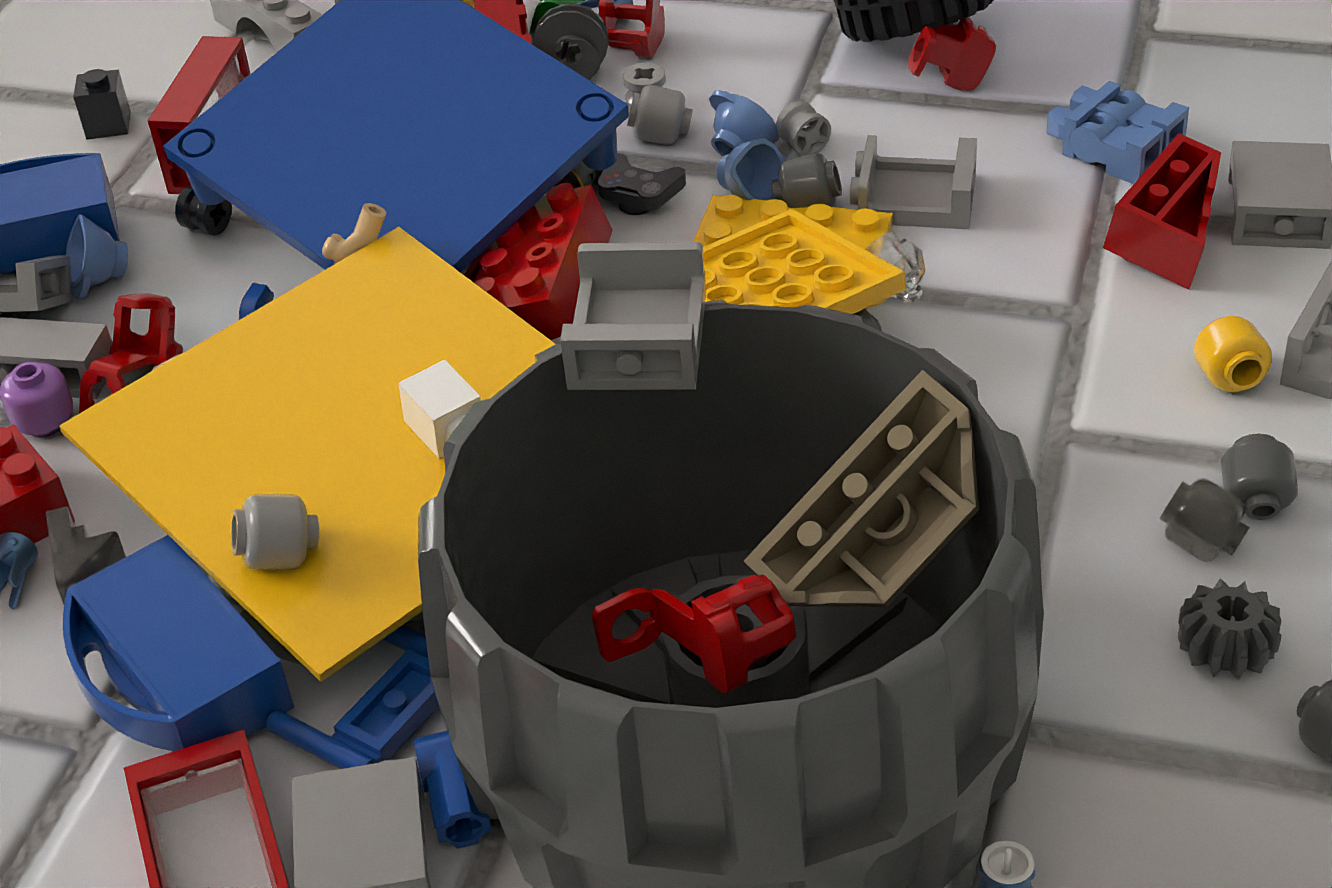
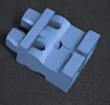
[1047,81,1189,184]

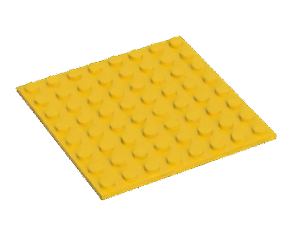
[59,227,556,682]

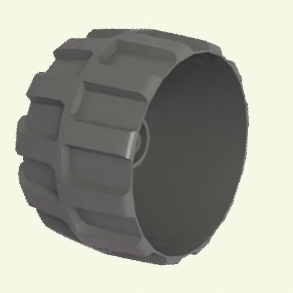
[418,300,1044,888]

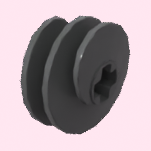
[532,4,609,80]

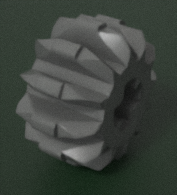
[1178,579,1282,680]

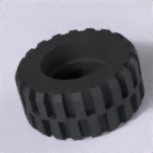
[834,0,994,42]

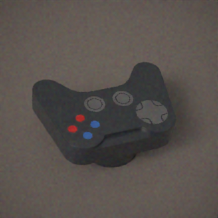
[598,153,686,215]

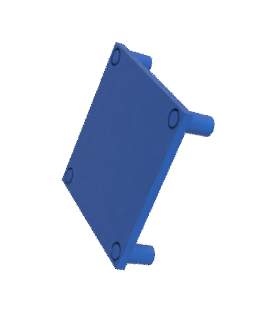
[163,0,629,272]

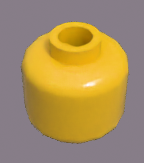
[1194,316,1272,393]

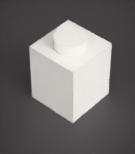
[398,359,481,459]

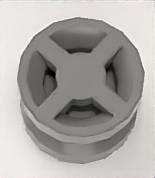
[623,62,666,110]
[776,101,831,156]

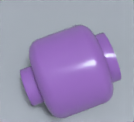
[0,362,73,437]

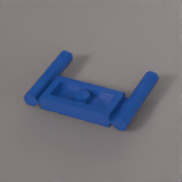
[266,624,439,769]

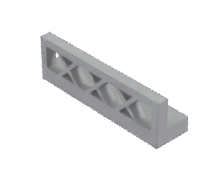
[1280,260,1332,399]

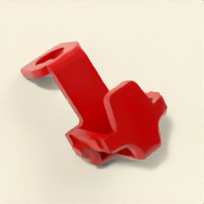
[598,0,665,58]
[908,18,996,91]
[79,293,183,413]
[592,574,796,694]

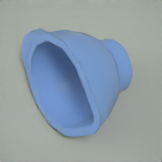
[709,90,779,156]
[717,138,787,200]
[66,214,128,300]

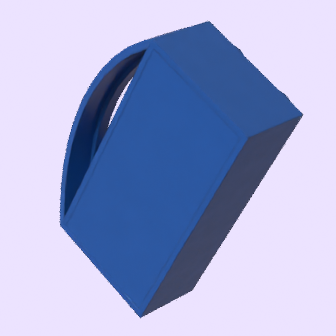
[0,153,120,274]
[63,535,295,752]

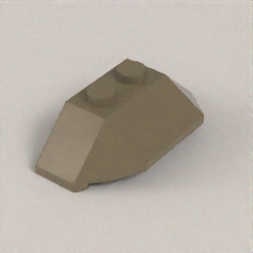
[744,370,979,607]

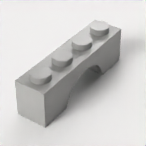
[210,0,322,53]

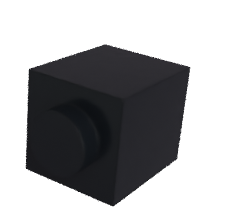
[73,69,131,139]

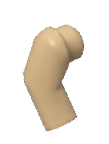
[322,203,387,264]

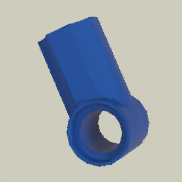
[413,731,492,849]

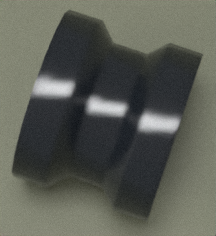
[175,185,232,236]

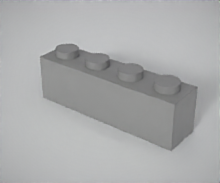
[0,317,112,399]

